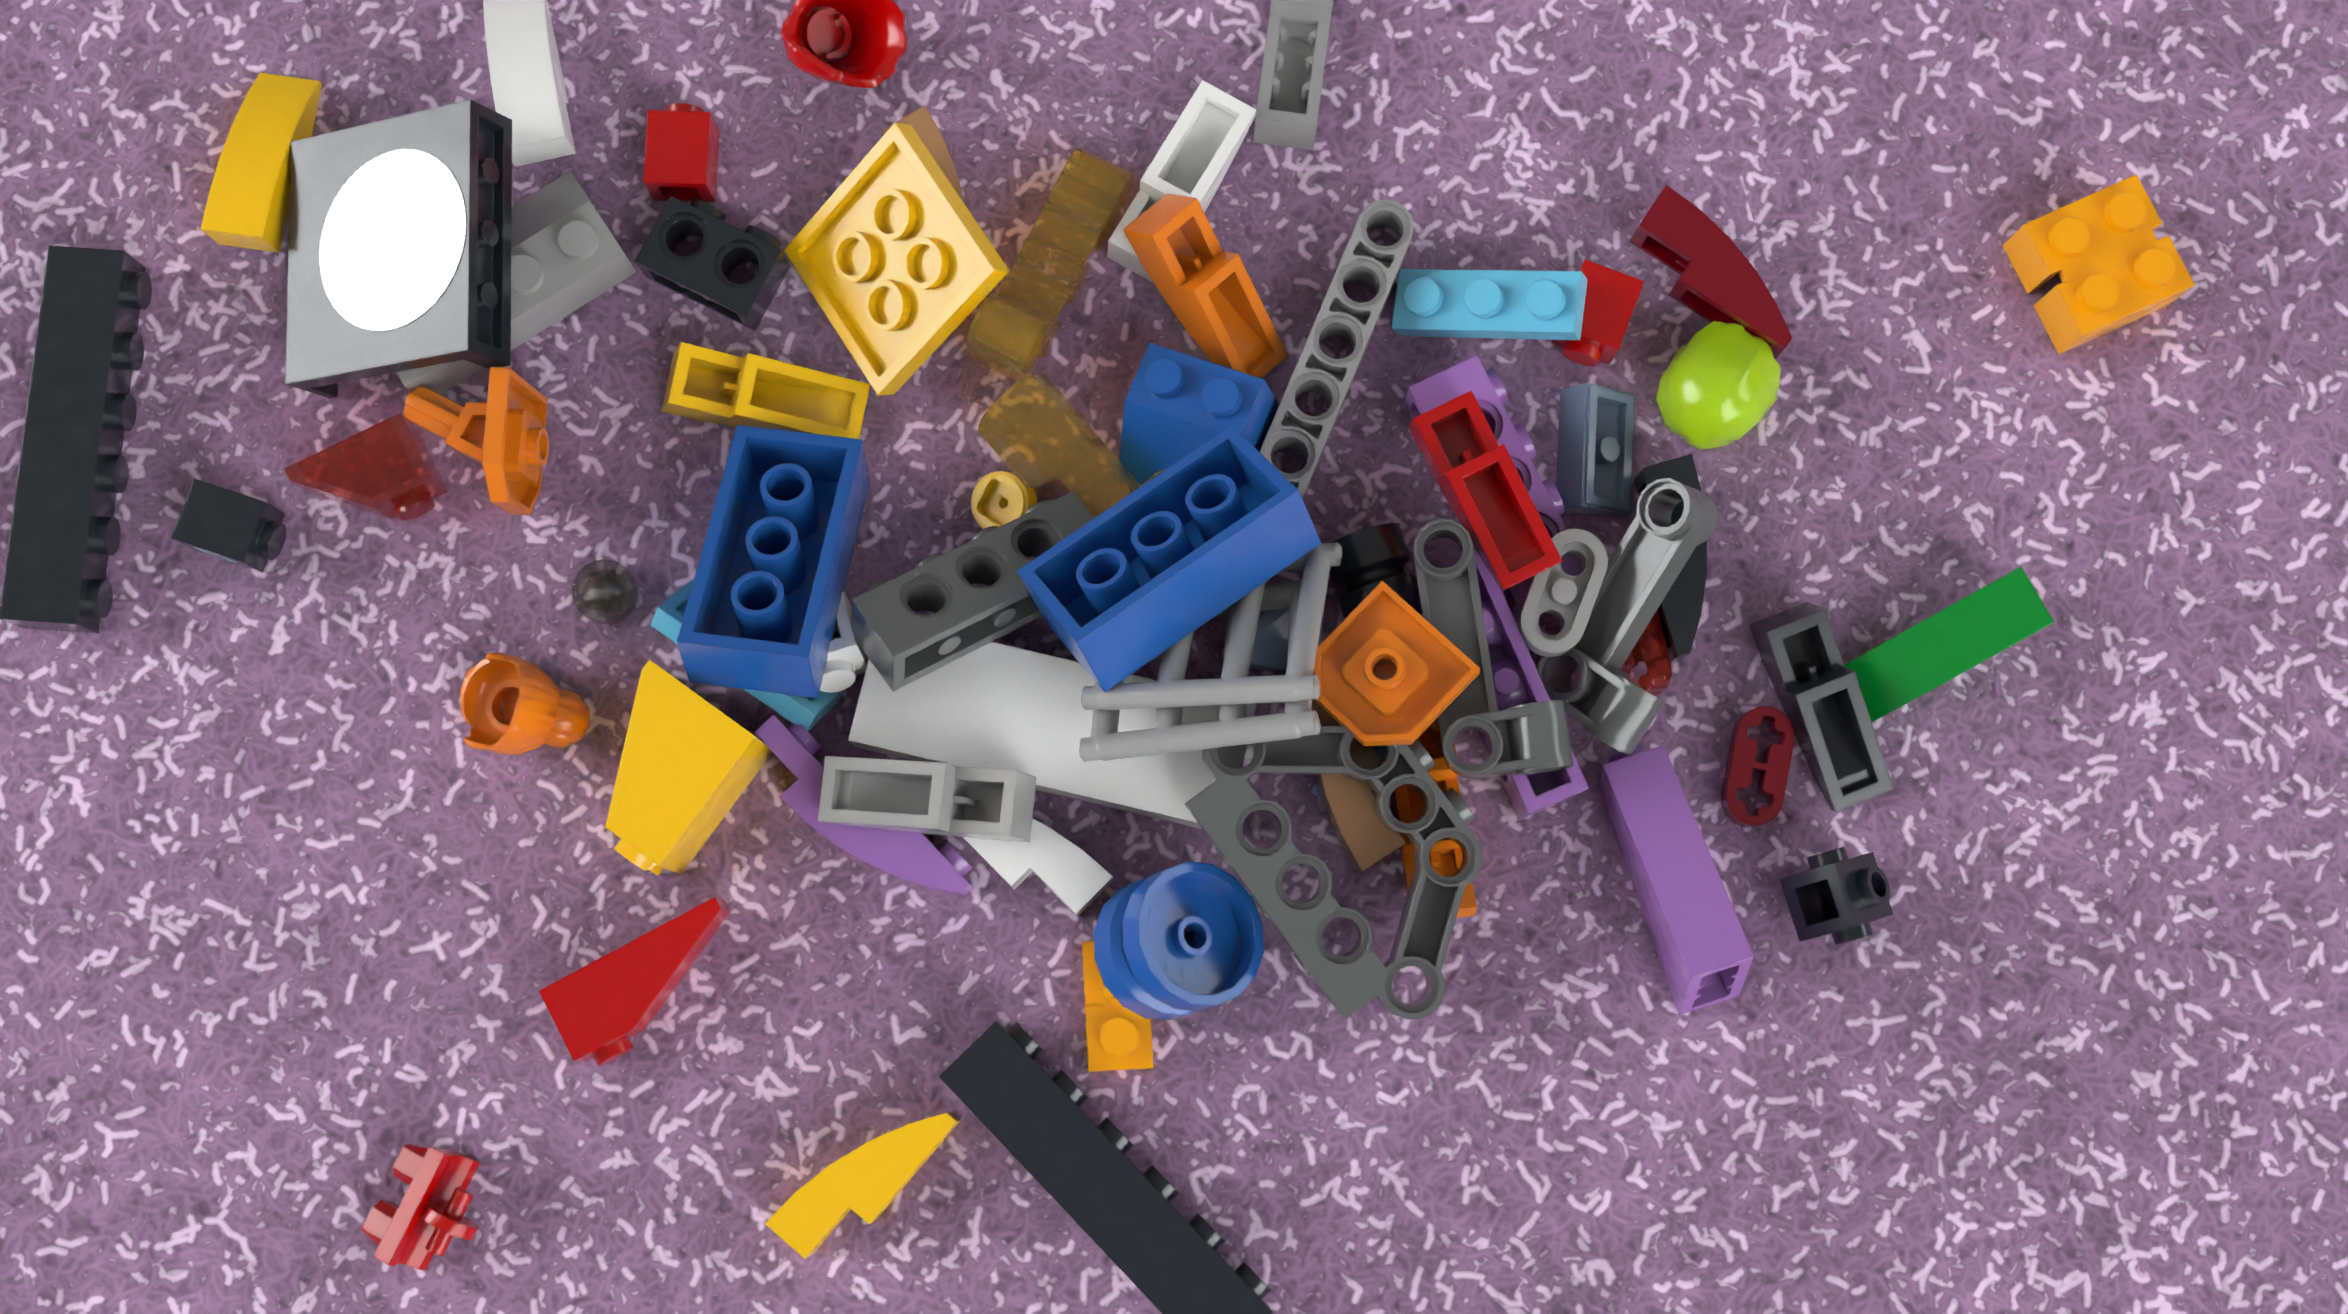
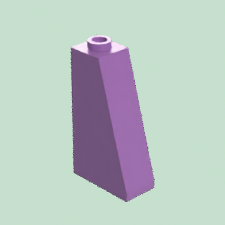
[1599,745,1754,1015]

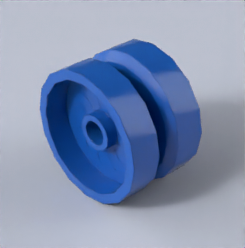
[1094,861,1264,1020]

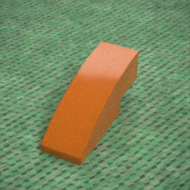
[1123,193,1288,379]

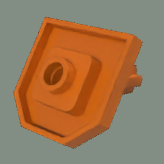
[403,367,549,515]
[1314,581,1480,746]

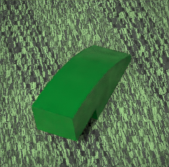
[1844,567,2054,722]

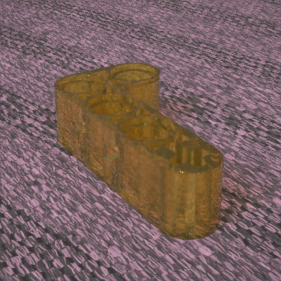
[966,147,1135,387]

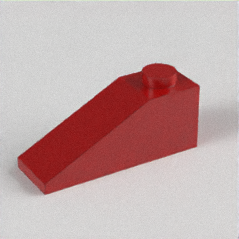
[539,897,730,1067]

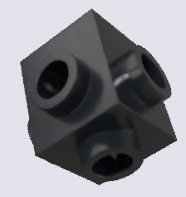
[1780,846,1893,945]

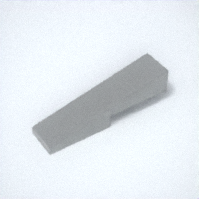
[1252,0,1333,150]

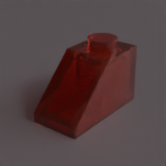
[284,413,448,521]

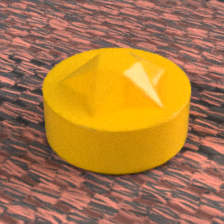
[971,471,1037,529]

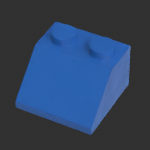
[1117,343,1280,488]

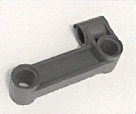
[1536,478,1718,754]
[1413,519,1573,779]

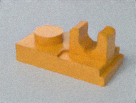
[1082,941,1154,1072]

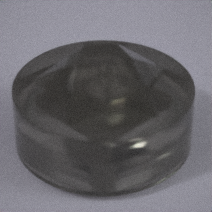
[572,559,639,625]

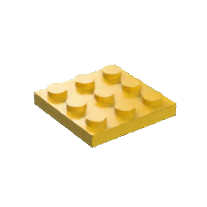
[784,123,1009,395]

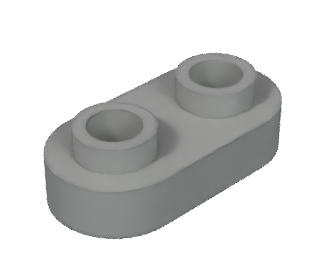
[1517,529,1608,657]

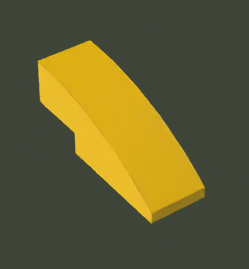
[200,73,322,253]
[661,342,870,439]
[765,1112,961,1259]

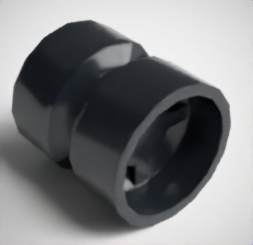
[1330,523,1422,619]

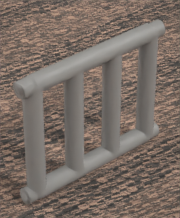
[1081,542,1342,710]
[1079,580,1327,762]

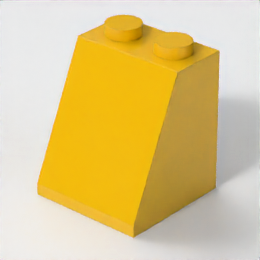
[605,659,773,876]

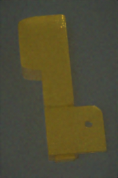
[978,372,1166,518]

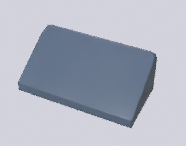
[1556,383,1635,516]

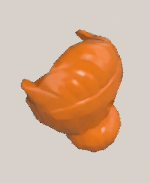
[460,652,590,755]

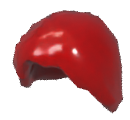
[780,0,907,88]

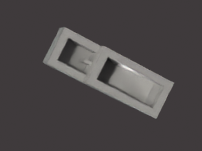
[818,756,1037,842]

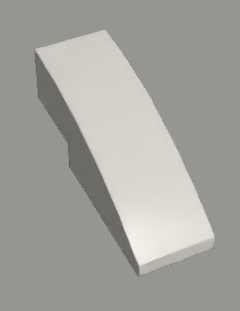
[483,0,576,167]
[1107,80,1257,283]
[963,818,1114,917]

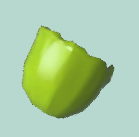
[1656,321,1781,450]

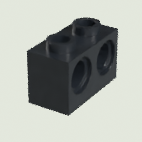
[635,196,790,331]

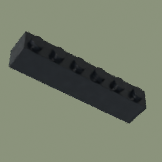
[0,245,152,633]
[939,1021,1273,1314]

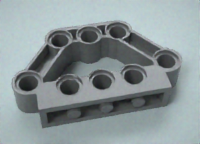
[1184,726,1483,1020]

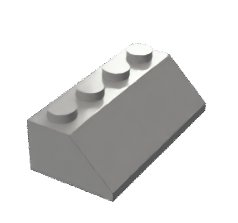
[396,170,637,394]

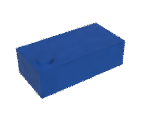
[677,425,870,698]
[1017,425,1321,693]

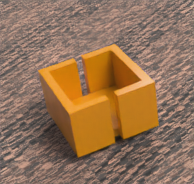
[2003,174,2195,354]

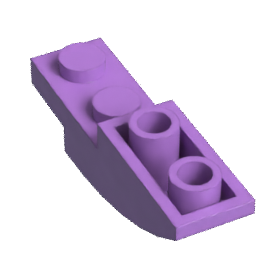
[754,715,974,897]

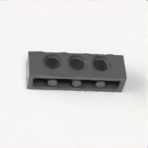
[852,491,1094,691]

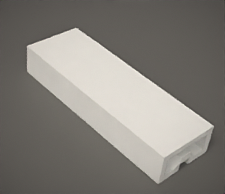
[848,642,1257,829]

